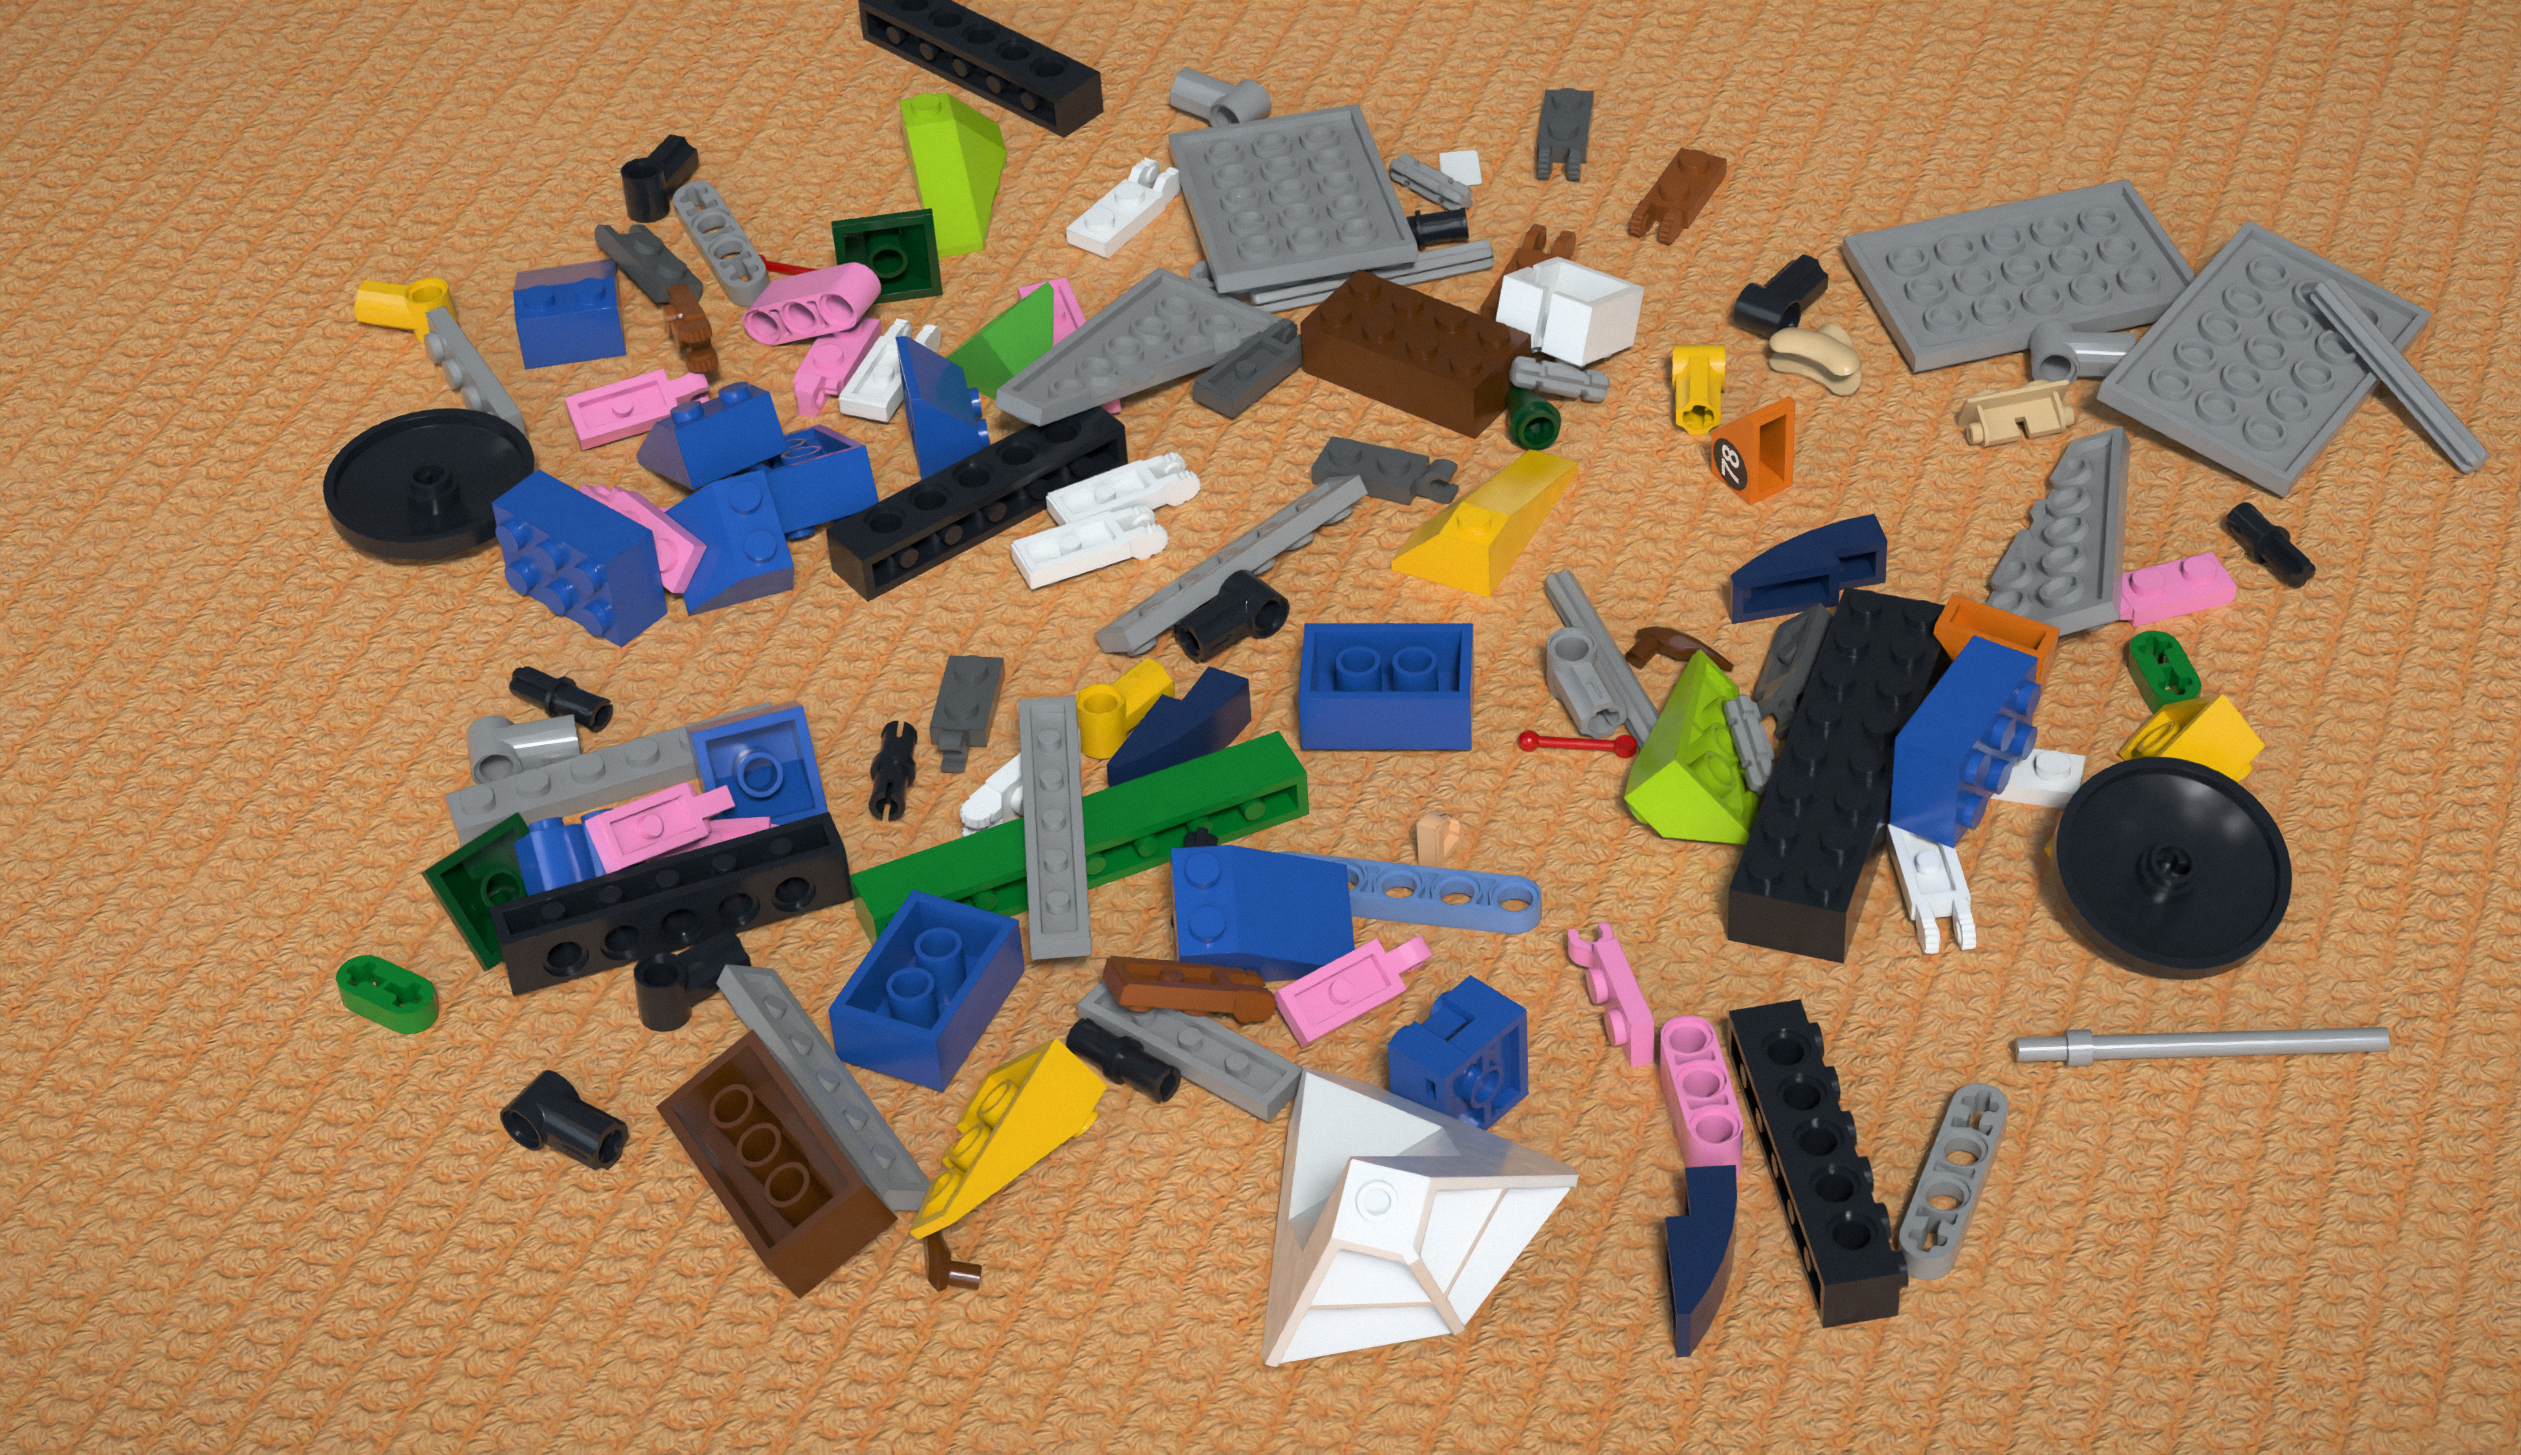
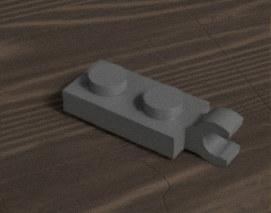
[1311,436,1459,505]
[1754,603,1834,739]
[929,655,1005,773]

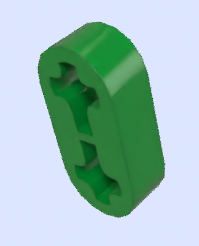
[2128,630,2202,714]
[336,955,439,1034]

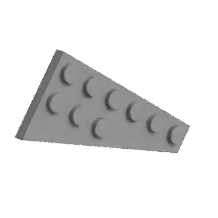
[995,267,1282,427]
[1982,426,2130,636]

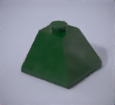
[831,208,943,305]
[421,812,530,972]

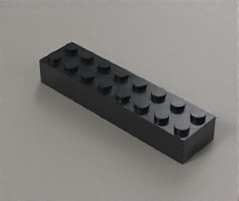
[1728,587,1951,964]

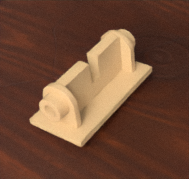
[1957,379,2074,448]

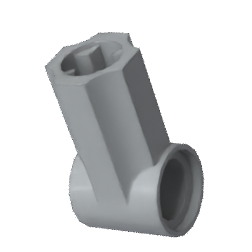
[1170,67,1271,127]
[2030,320,2136,385]
[1547,627,1627,739]
[467,714,581,784]

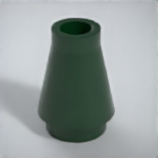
[1505,385,1561,450]

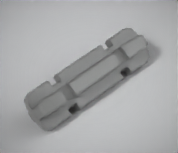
[1390,153,1473,210]
[1509,356,1610,402]
[1724,694,1776,797]

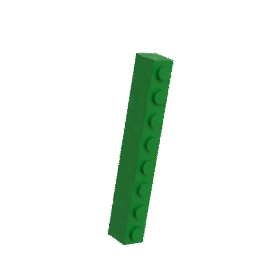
[850,731,1309,947]

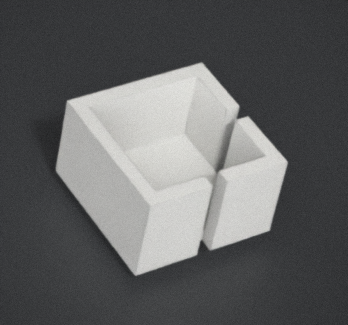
[1496,256,1645,368]

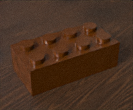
[1300,269,1532,439]
[656,1029,898,1299]

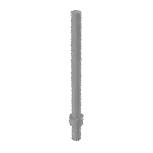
[2015,1027,2390,1067]

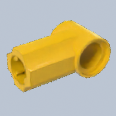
[354,277,459,343]
[1672,344,1725,435]
[1076,657,1175,759]

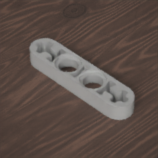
[672,181,770,306]
[1898,1083,2008,1280]

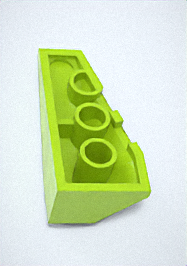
[899,92,1007,259]
[1624,649,1760,845]

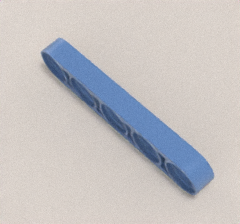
[1277,852,1542,934]

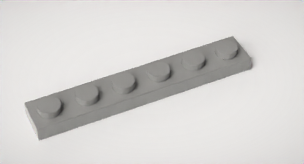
[1094,474,1368,656]
[1018,695,1092,960]
[445,701,772,846]
[716,964,931,1212]

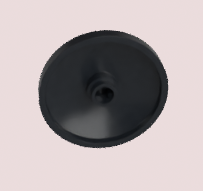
[323,408,537,559]
[2051,757,2292,980]

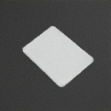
[1439,150,1482,186]

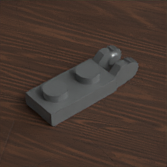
[1537,88,1594,180]
[1193,318,1303,418]

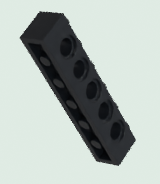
[858,0,1104,138]
[826,405,1128,602]
[488,812,853,996]
[1728,999,1909,1328]

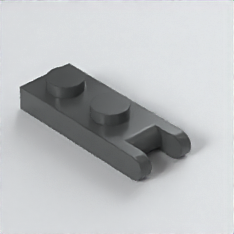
[595,224,703,303]

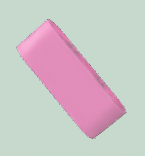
[743,263,881,345]
[1660,1015,1743,1180]

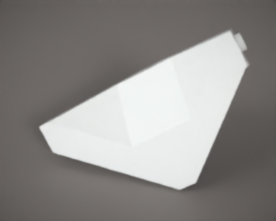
[1261,1067,1579,1367]

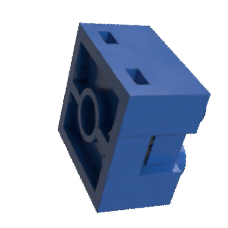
[1388,975,1529,1131]

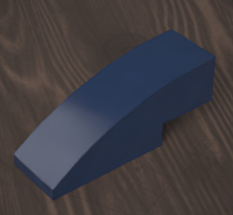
[1729,513,1887,624]
[1106,666,1252,788]
[1665,1165,1737,1357]

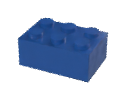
[492,469,668,648]
[1298,623,1475,750]
[1890,635,2042,849]
[828,890,1025,1092]

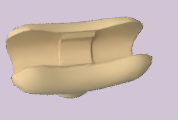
[1769,323,1862,397]

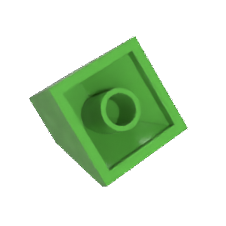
[945,281,1054,400]

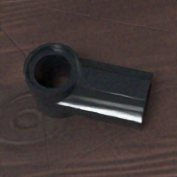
[620,134,699,222]
[1733,254,1828,339]
[1174,570,1290,664]
[634,928,751,1032]
[500,1070,629,1171]

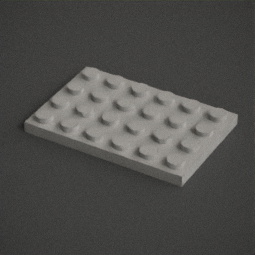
[1168,104,1418,294]
[1843,179,2196,372]
[2096,220,2432,498]

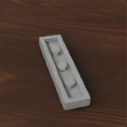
[423,306,526,437]
[1077,979,1303,1122]

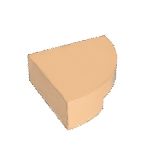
[1417,810,1465,868]

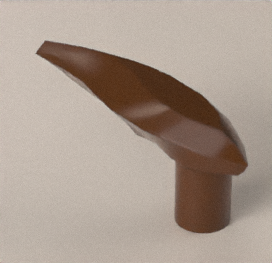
[1626,626,1734,672]
[924,1229,982,1291]

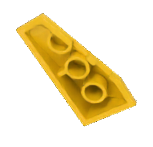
[1391,449,1579,598]
[2043,693,2265,858]
[909,1038,1108,1240]

